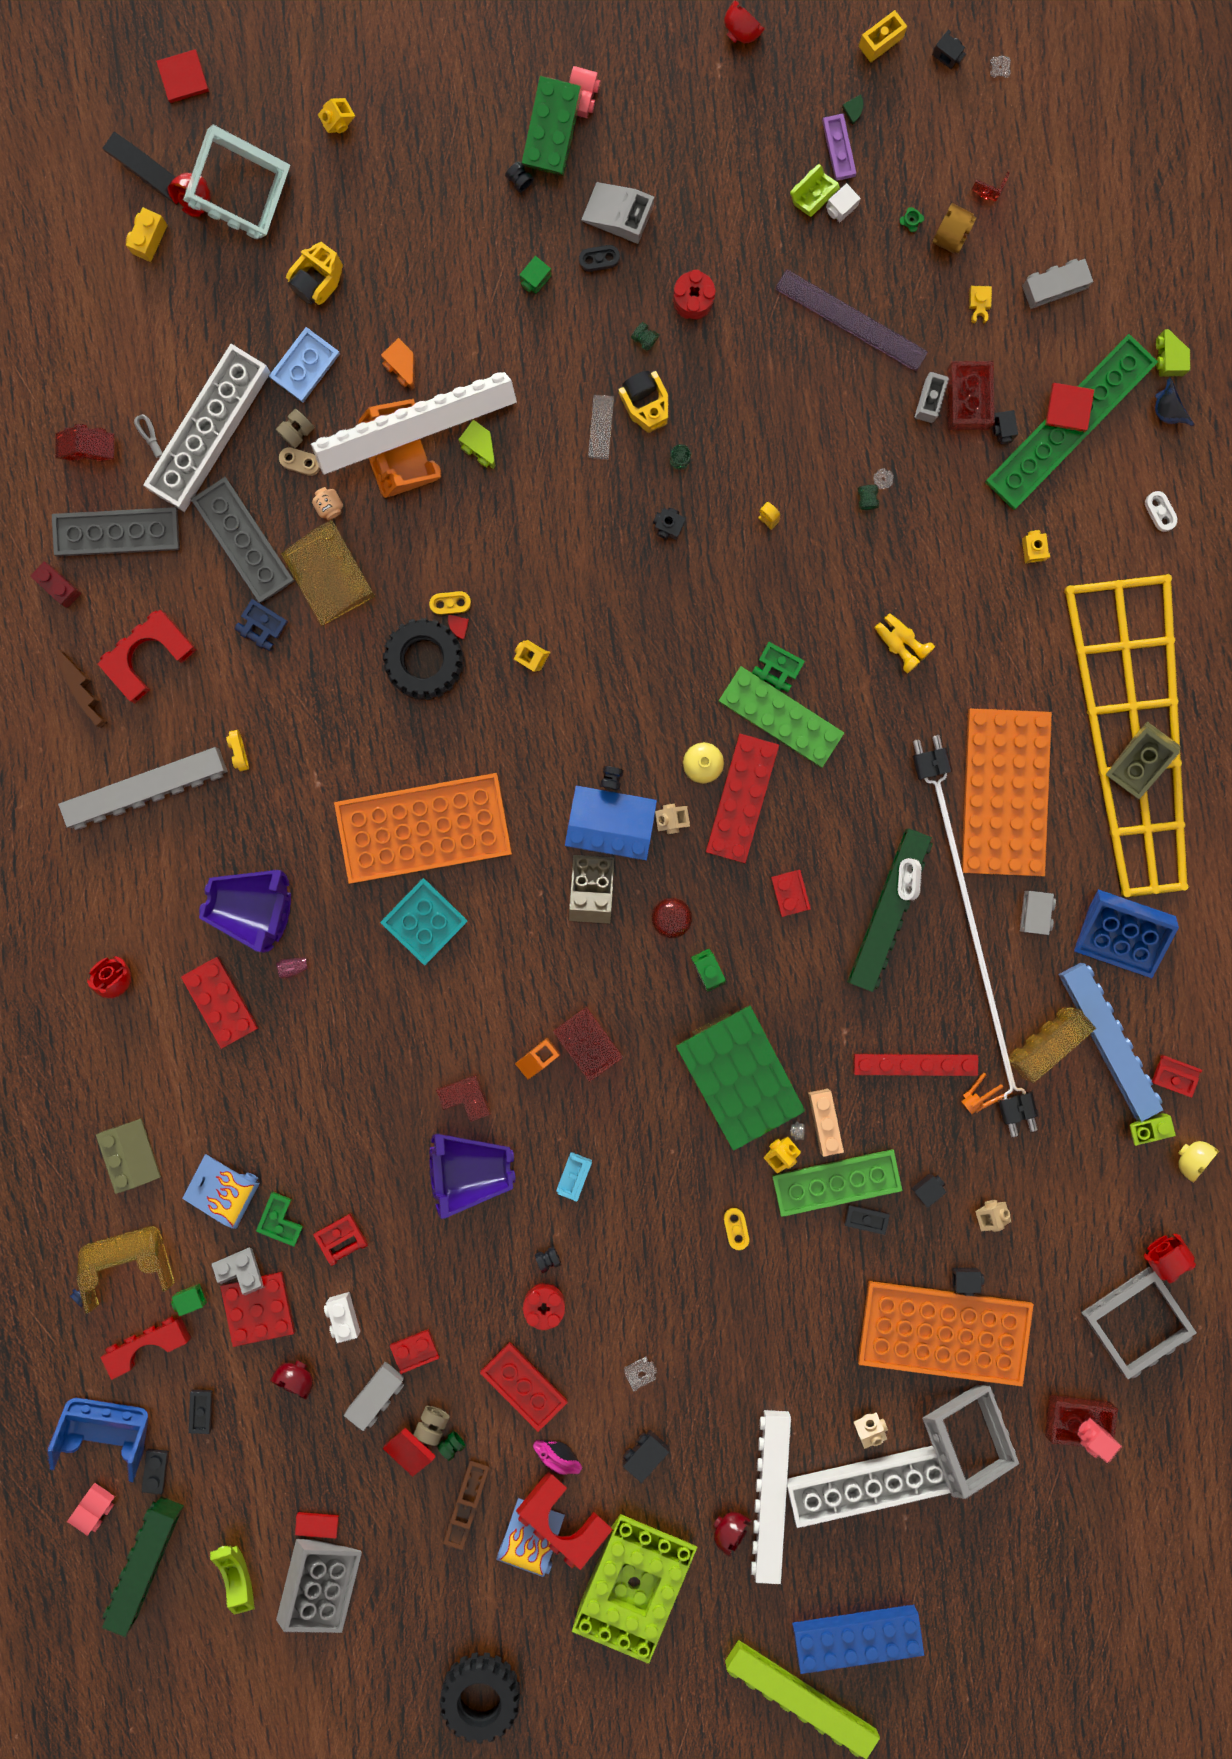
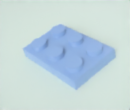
[269,327,340,403]

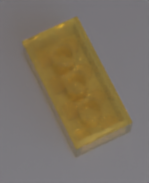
[1009,1007,1096,1083]

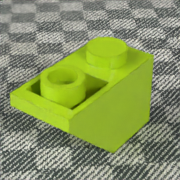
[1156,329,1190,376]
[459,420,496,469]
[1129,1113,1176,1146]

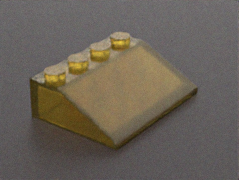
[281,520,375,626]

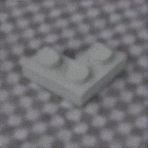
[212,1247,264,1295]

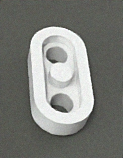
[1145,491,1177,532]
[898,858,921,900]

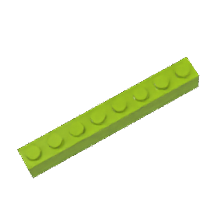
[725,1640,880,1759]

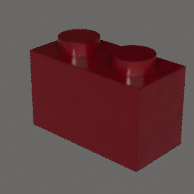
[30,561,82,608]

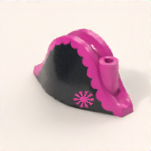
[533,1440,582,1475]

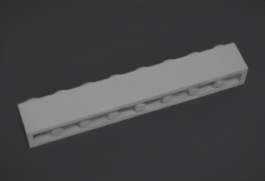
[58,747,228,830]

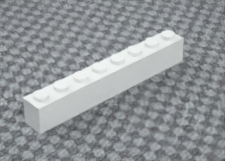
[751,1410,791,1584]

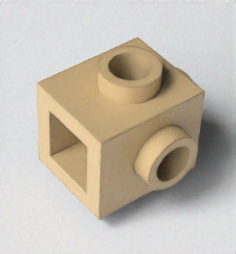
[655,804,690,834]
[975,1200,1011,1232]
[854,1413,888,1449]

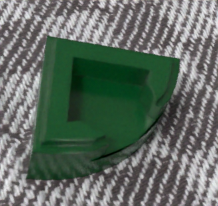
[842,94,863,125]

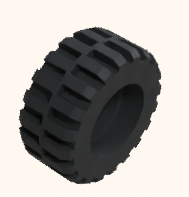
[383,618,464,700]
[440,1652,520,1744]

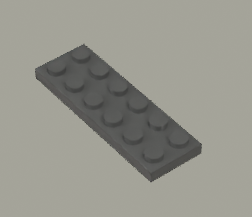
[191,477,295,604]
[52,507,180,557]

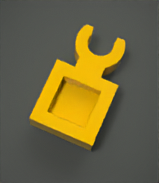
[969,286,992,324]

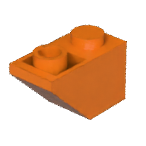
[381,338,415,390]
[515,1038,560,1079]

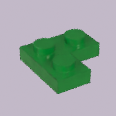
[256,1192,303,1247]

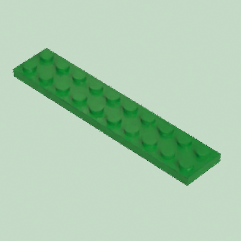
[985,334,1158,510]

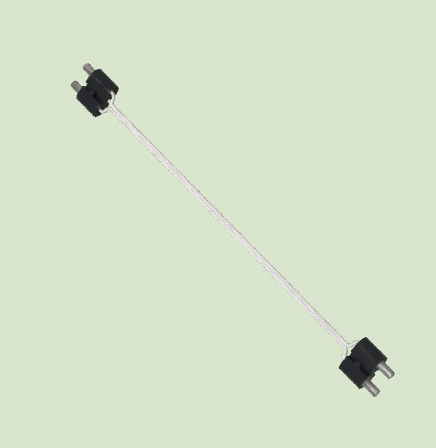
[912,735,1038,1137]

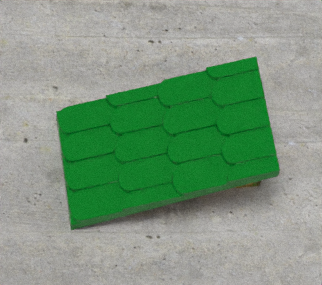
[676,1005,805,1151]

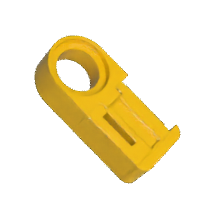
[758,502,780,530]

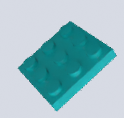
[380,878,468,965]

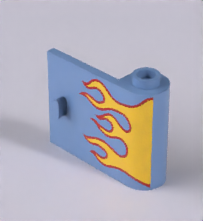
[182,1154,260,1229]
[496,1498,565,1577]

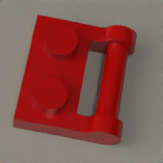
[313,1213,368,1266]

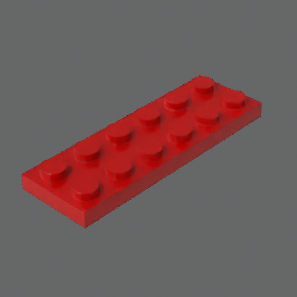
[706,734,779,864]

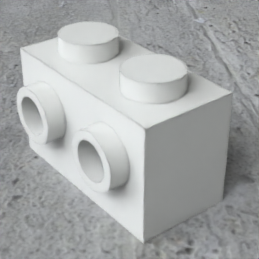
[324,1292,360,1343]

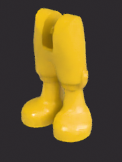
[874,613,935,674]

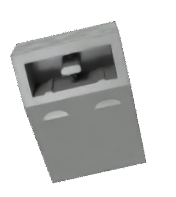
[581,182,654,244]

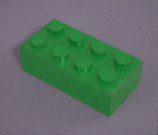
[522,76,582,176]

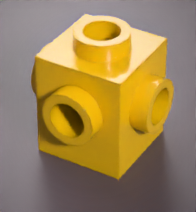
[318,98,355,133]
[764,1136,801,1173]

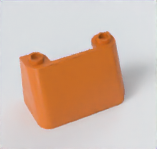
[358,399,441,498]

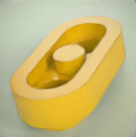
[429,591,471,615]
[226,730,249,772]
[724,1208,749,1250]

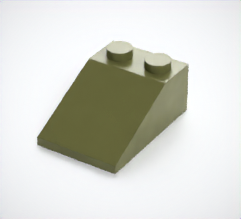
[1106,722,1181,799]

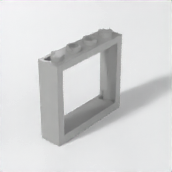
[1081,1267,1196,1379]
[923,1385,1019,1499]

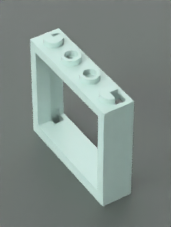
[183,125,290,239]

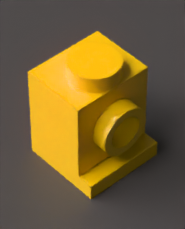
[1022,530,1050,563]
[514,640,550,672]

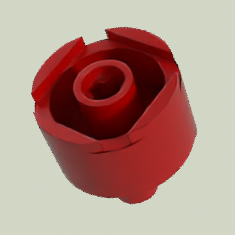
[673,270,716,320]
[1144,1234,1196,1283]
[523,1283,565,1330]

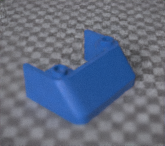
[48,1398,148,1482]

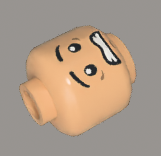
[312,487,343,520]

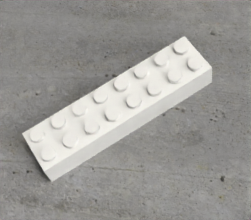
[143,344,271,512]
[787,1446,951,1528]

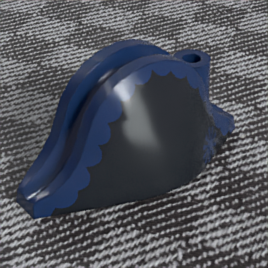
[1155,377,1195,426]

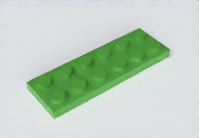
[718,666,844,768]
[772,1149,902,1217]

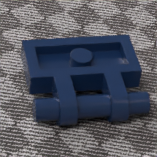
[234,599,288,651]

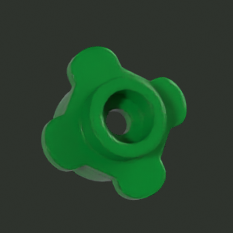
[899,207,924,232]

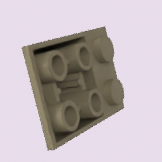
[569,855,614,923]

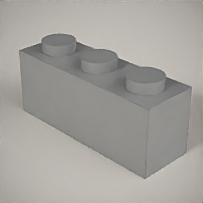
[1022,259,1093,309]
[344,1362,404,1431]

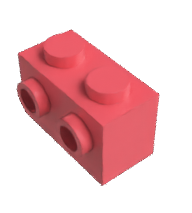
[1077,1418,1121,1463]

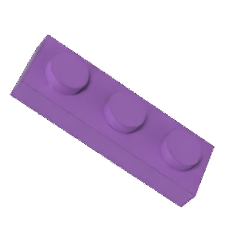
[822,114,856,181]

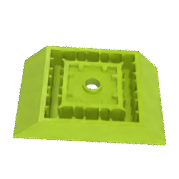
[572,1514,697,1664]

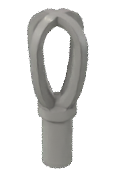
[134,414,163,458]

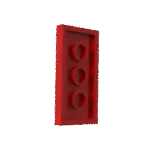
[181,956,258,1049]
[480,1342,568,1432]

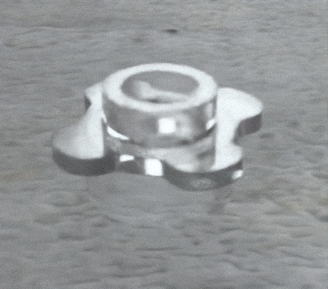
[990,56,1011,78]

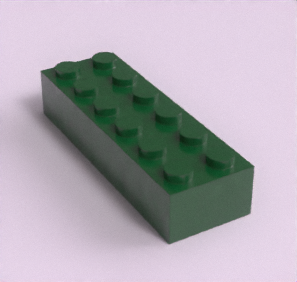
[102,1496,184,1637]

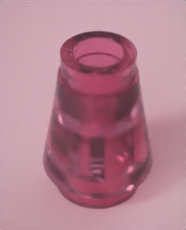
[276,957,308,979]

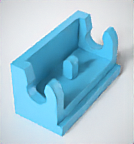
[556,1152,592,1202]

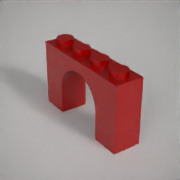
[97,610,197,703]
[516,1471,613,1570]

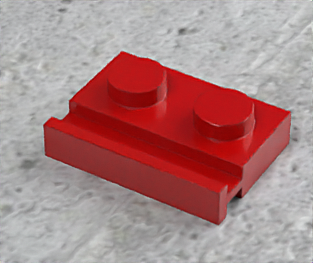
[771,870,811,917]
[1152,1055,1202,1098]
[390,1329,440,1374]

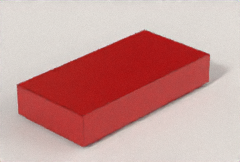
[295,1512,339,1538]

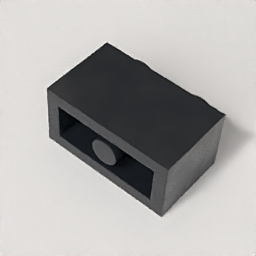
[622,1430,669,1483]

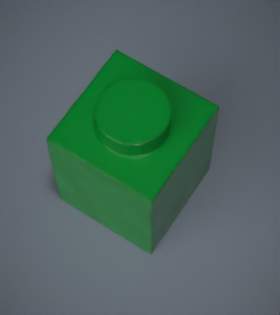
[520,256,552,294]
[171,1284,207,1317]

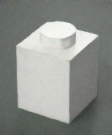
[826,183,861,222]

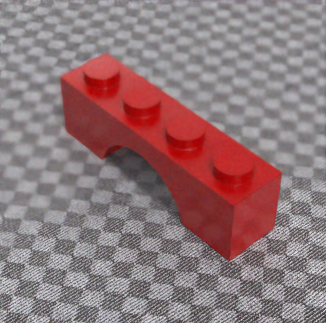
[100,1316,191,1380]

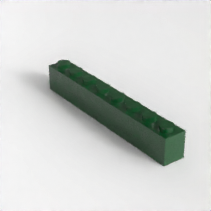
[847,828,933,992]

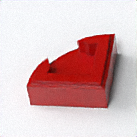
[448,614,469,640]

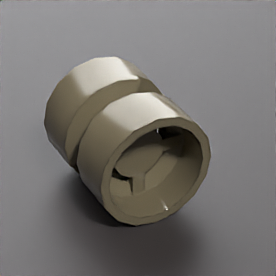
[275,408,315,449]
[413,1406,450,1446]

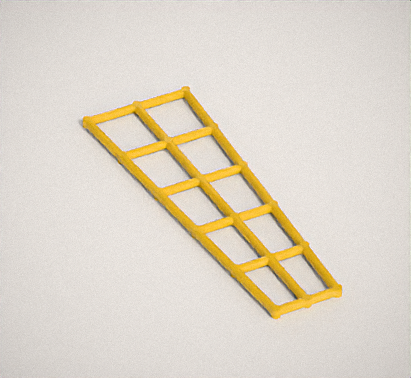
[1064,574,1188,897]

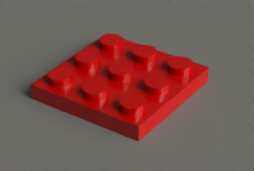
[220,1272,295,1347]

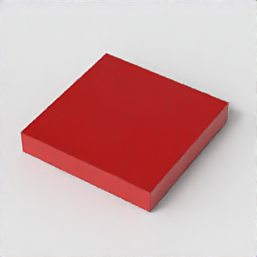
[156,49,209,103]
[1045,383,1094,432]
[382,1428,435,1477]

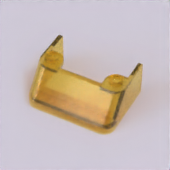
[77,1226,175,1313]

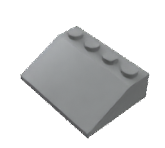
[276,1539,362,1633]

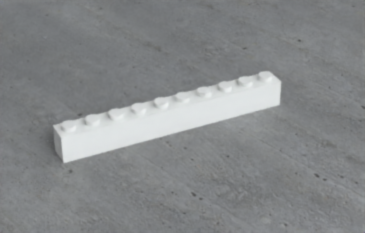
[311,372,517,474]

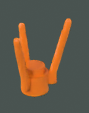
[961,1073,1013,1114]

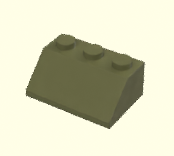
[96,1118,161,1194]

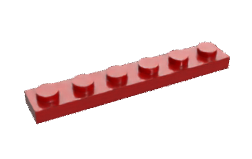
[854,1054,978,1076]

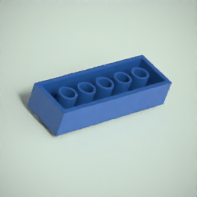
[792,1605,924,1674]

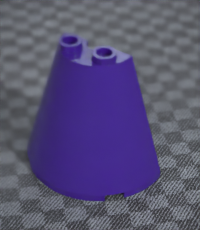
[199,870,291,952]
[429,1134,515,1219]

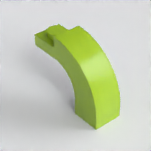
[210,1546,254,1615]

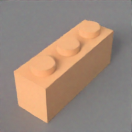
[808,1089,844,1157]

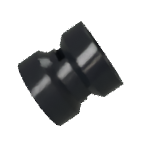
[505,162,534,192]
[600,766,624,790]
[535,1246,562,1273]

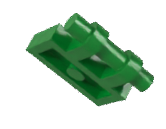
[752,642,805,692]

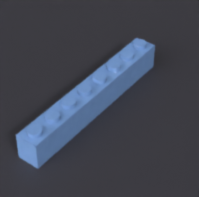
[1058,963,1163,1122]

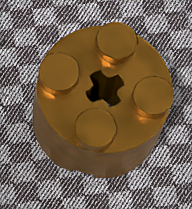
[932,203,976,254]

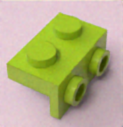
[790,164,840,217]

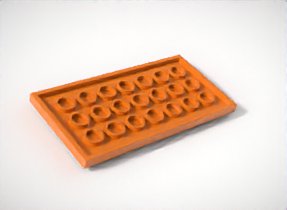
[961,708,1052,876]
[334,773,512,884]
[858,1281,1034,1387]

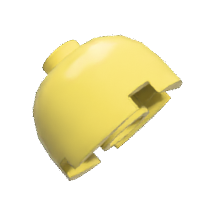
[683,742,724,784]
[1178,1141,1219,1183]

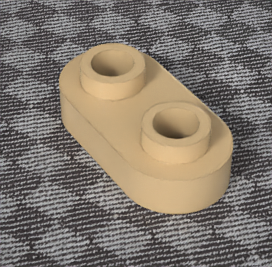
[279,447,320,476]

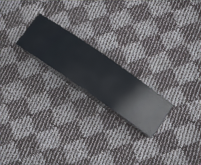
[102,131,178,205]

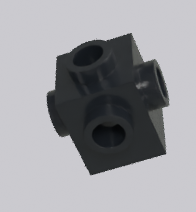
[653,508,686,541]

